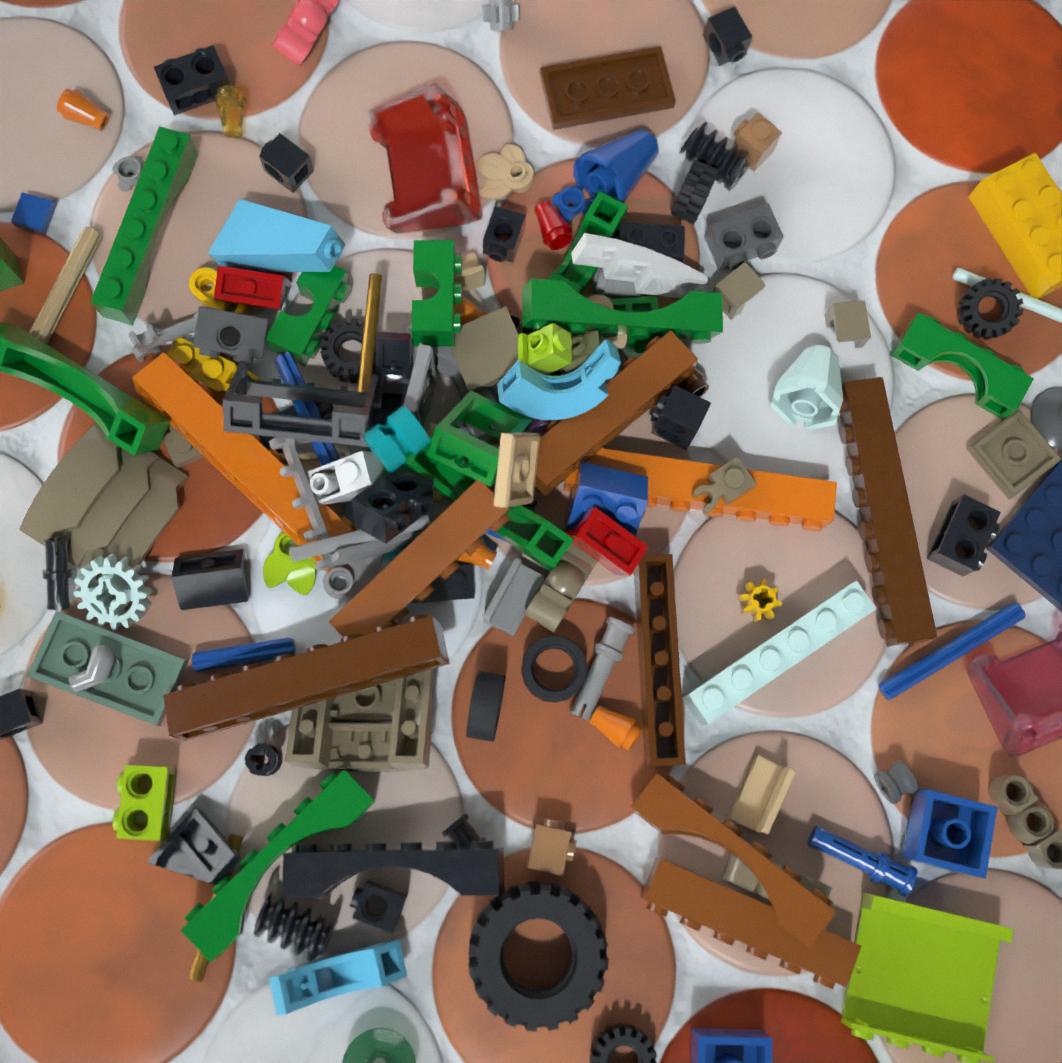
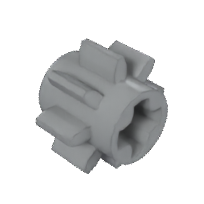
[482,0,520,31]

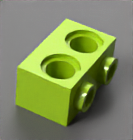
[113,765,176,841]

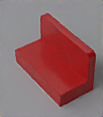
[213,266,291,311]
[565,507,649,576]

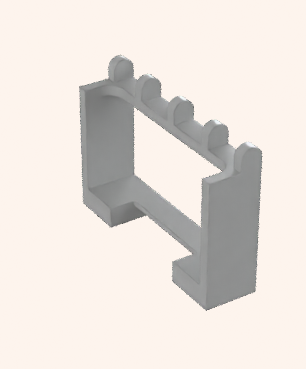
[269,419,414,571]

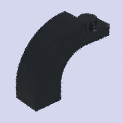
[371,332,412,452]

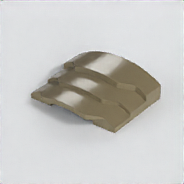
[19,423,189,581]
[285,669,434,772]

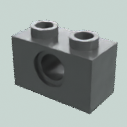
[193,306,268,364]

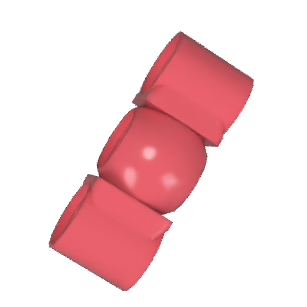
[271,0,339,66]

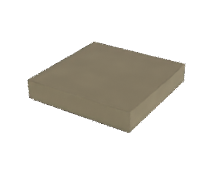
[450,306,518,393]
[967,409,1062,500]

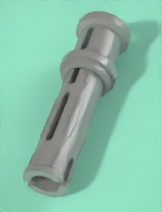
[569,617,636,722]

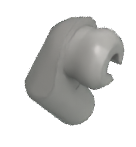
[69,645,114,693]

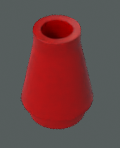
[534,201,573,250]

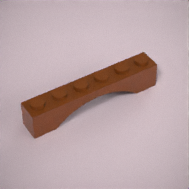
[631,773,836,951]

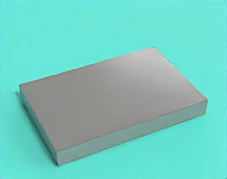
[404,344,437,429]

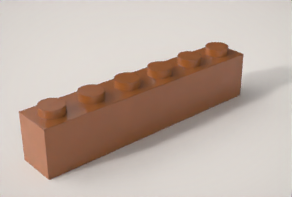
[535,331,698,496]
[328,480,513,637]
[640,857,861,989]

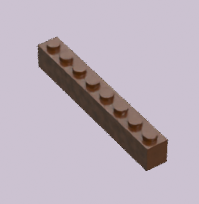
[839,377,938,647]
[163,614,450,741]

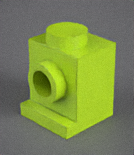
[518,323,572,375]

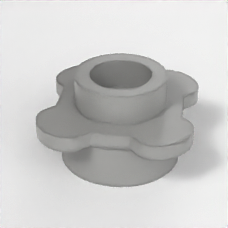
[113,156,144,191]

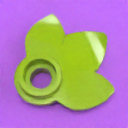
[263,532,317,595]

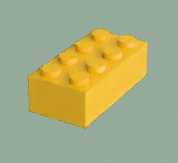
[968,153,1062,299]

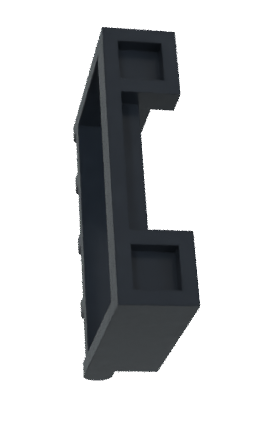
[223,360,379,447]

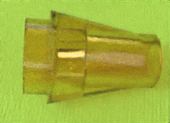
[214,86,247,138]

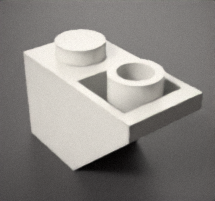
[305,451,388,506]

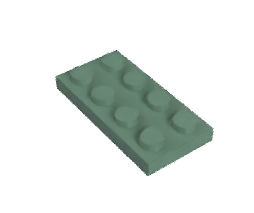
[27,611,188,726]

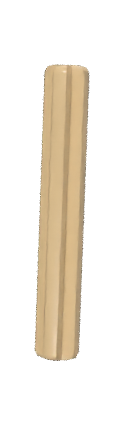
[29,226,102,344]

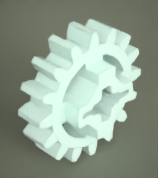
[73,554,153,630]

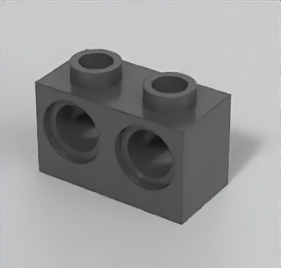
[704,203,784,271]

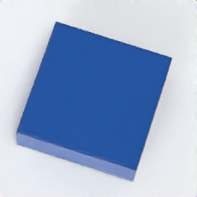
[11,193,56,234]

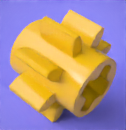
[738,579,782,623]

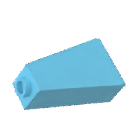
[208,199,346,272]

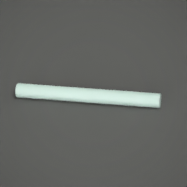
[952,267,1062,323]

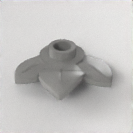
[323,554,383,599]

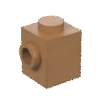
[733,113,782,172]
[527,819,576,876]

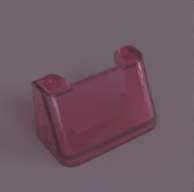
[967,623,1062,758]

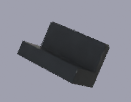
[171,549,249,610]

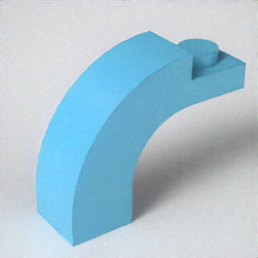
[497,339,621,420]
[269,939,407,1016]

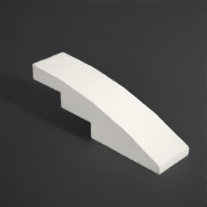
[571,233,708,298]

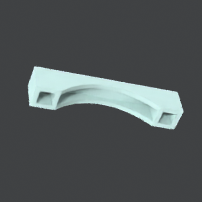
[682,580,877,726]

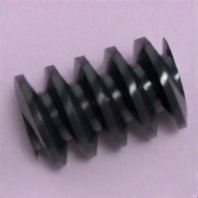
[680,121,750,191]
[254,891,338,962]

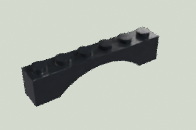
[282,841,505,898]

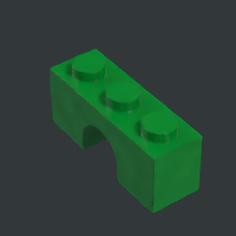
[411,240,462,347]
[265,265,351,366]

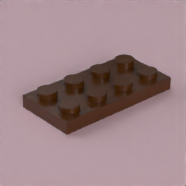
[539,46,676,130]

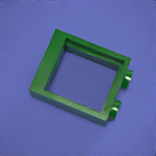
[427,391,532,487]

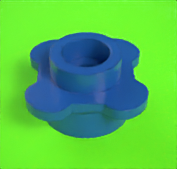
[552,186,590,222]

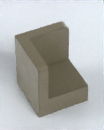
[713,262,765,320]
[824,300,871,348]

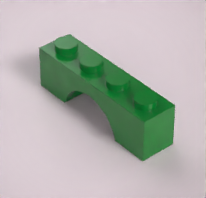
[548,191,628,296]
[891,313,1034,420]

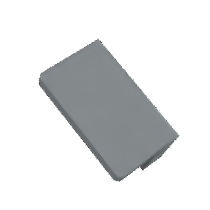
[483,557,545,637]

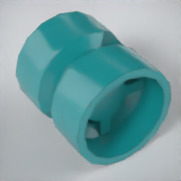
[362,406,431,473]

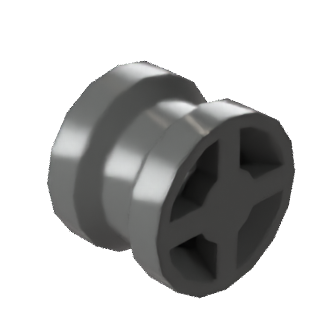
[874,760,918,804]

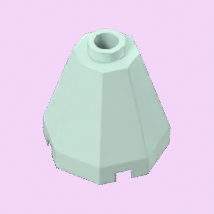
[770,345,843,430]

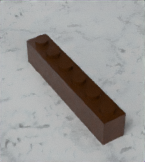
[634,554,686,767]

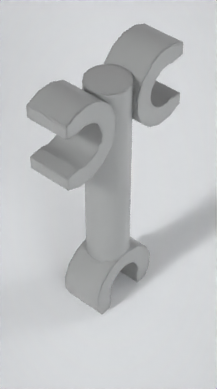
[129,307,211,363]

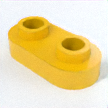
[188,267,249,314]

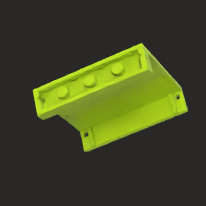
[841,892,1014,1063]

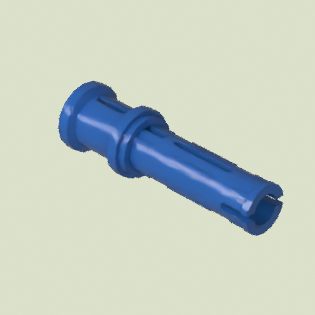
[807,825,918,897]

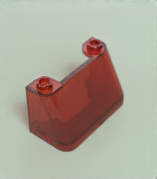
[369,82,483,234]

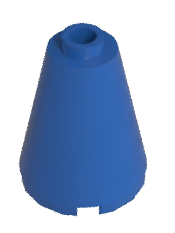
[573,130,659,205]

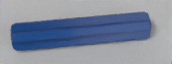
[191,637,296,672]

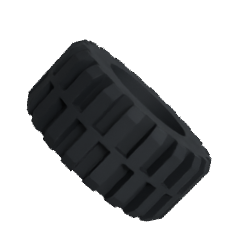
[468,881,609,1032]

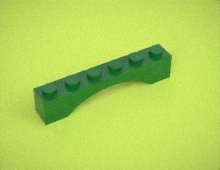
[90,126,199,326]
[522,278,723,344]
[0,322,170,456]
[403,435,574,571]
[180,770,375,963]

